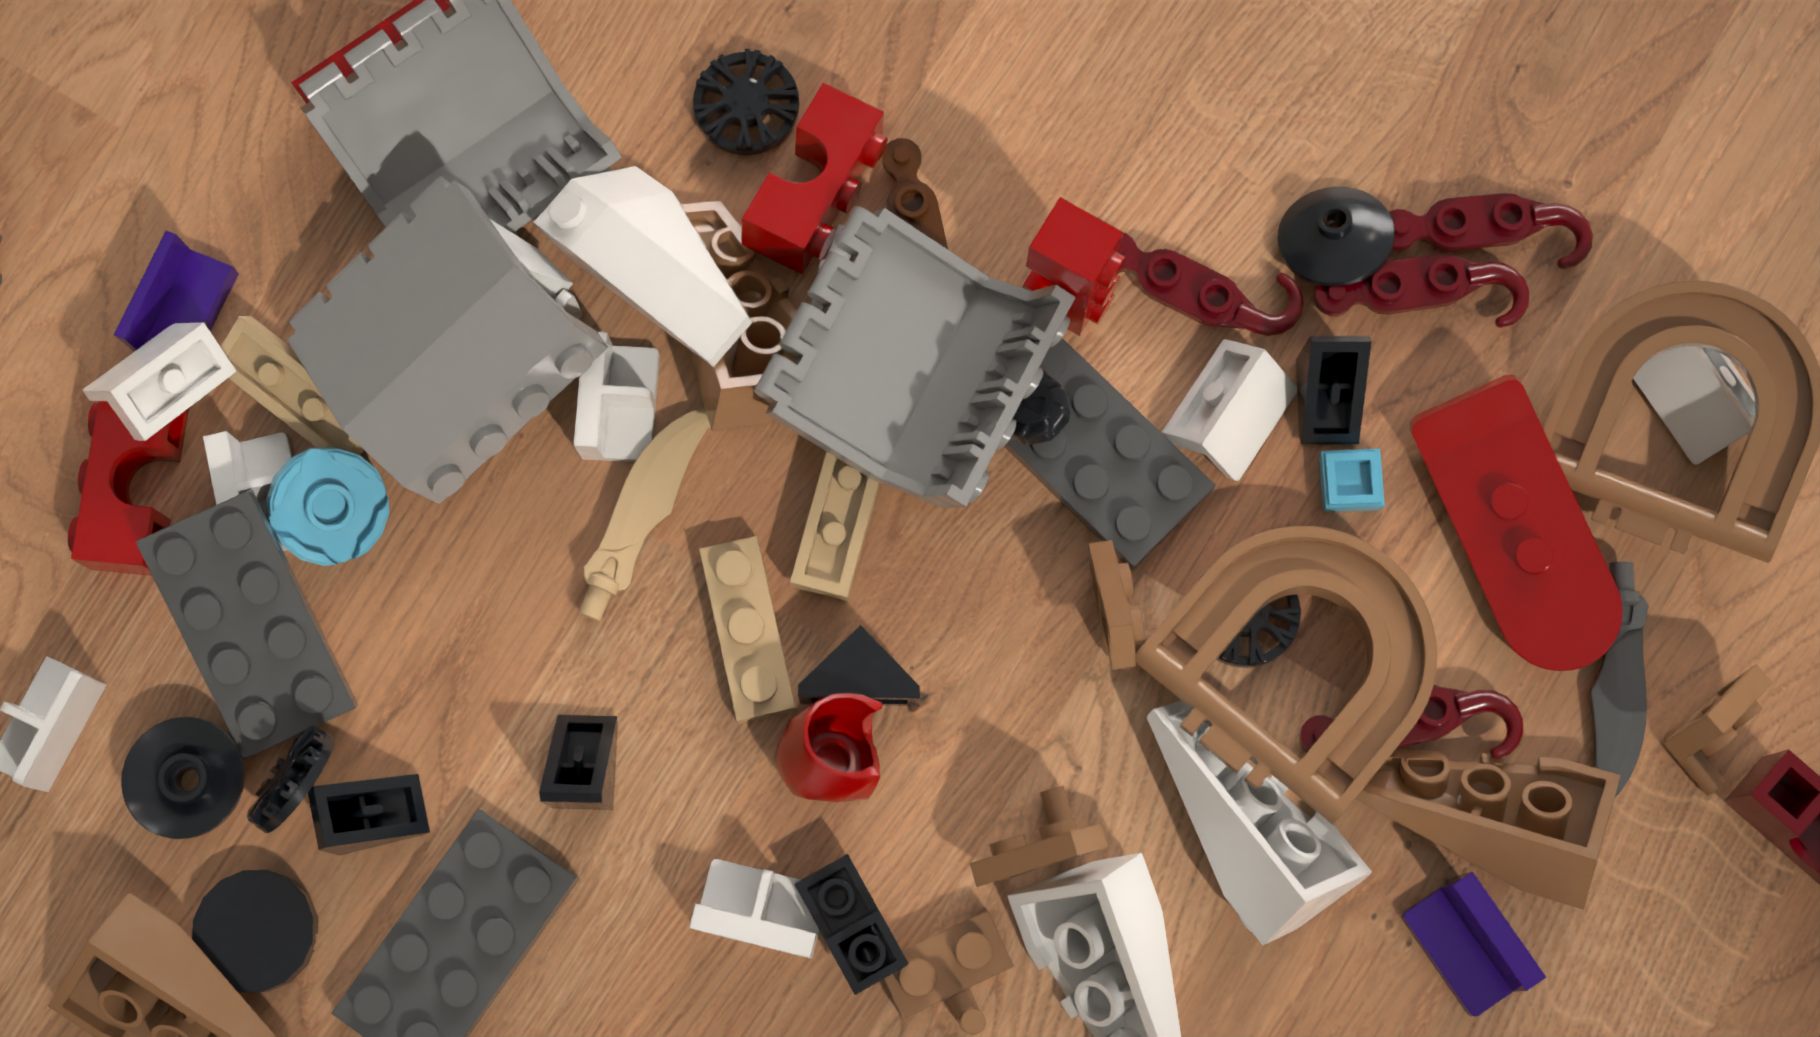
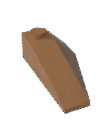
[681,201,798,431]
[1355,748,1621,910]
[48,892,276,1037]

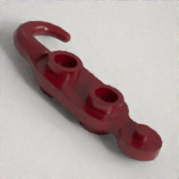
[1389,193,1593,269]
[1118,233,1304,336]
[1314,254,1530,328]
[1299,685,1524,759]

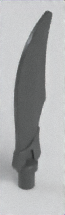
[1590,561,1649,797]

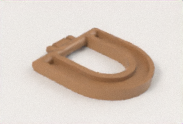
[1543,281,1820,563]
[1135,526,1437,825]

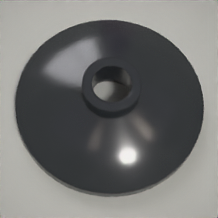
[1278,187,1394,287]
[121,717,245,839]

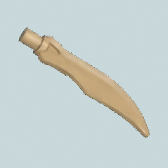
[578,407,710,622]

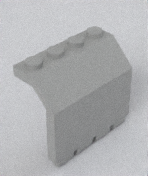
[299,0,622,235]
[288,176,608,504]
[754,206,1076,508]

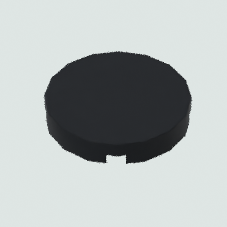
[192,870,319,993]

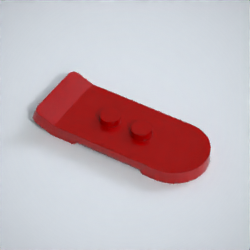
[1410,375,1623,671]

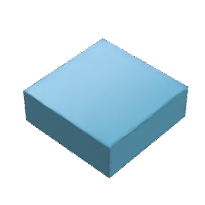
[1318,449,1385,512]

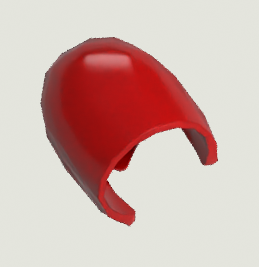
[775,693,882,803]

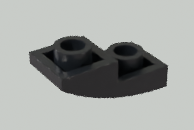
[794,853,909,995]

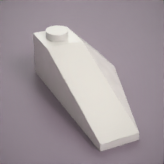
[533,166,752,367]
[1147,700,1372,946]
[1007,853,1181,1037]

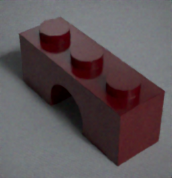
[1725,749,1820,885]

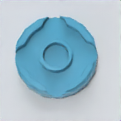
[266,446,390,566]

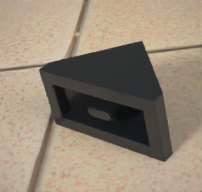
[1296,336,1372,444]
[798,625,920,706]
[539,715,618,810]
[308,774,430,855]

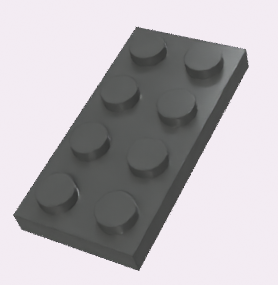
[1004,338,1216,571]
[135,489,358,759]
[331,809,579,1037]

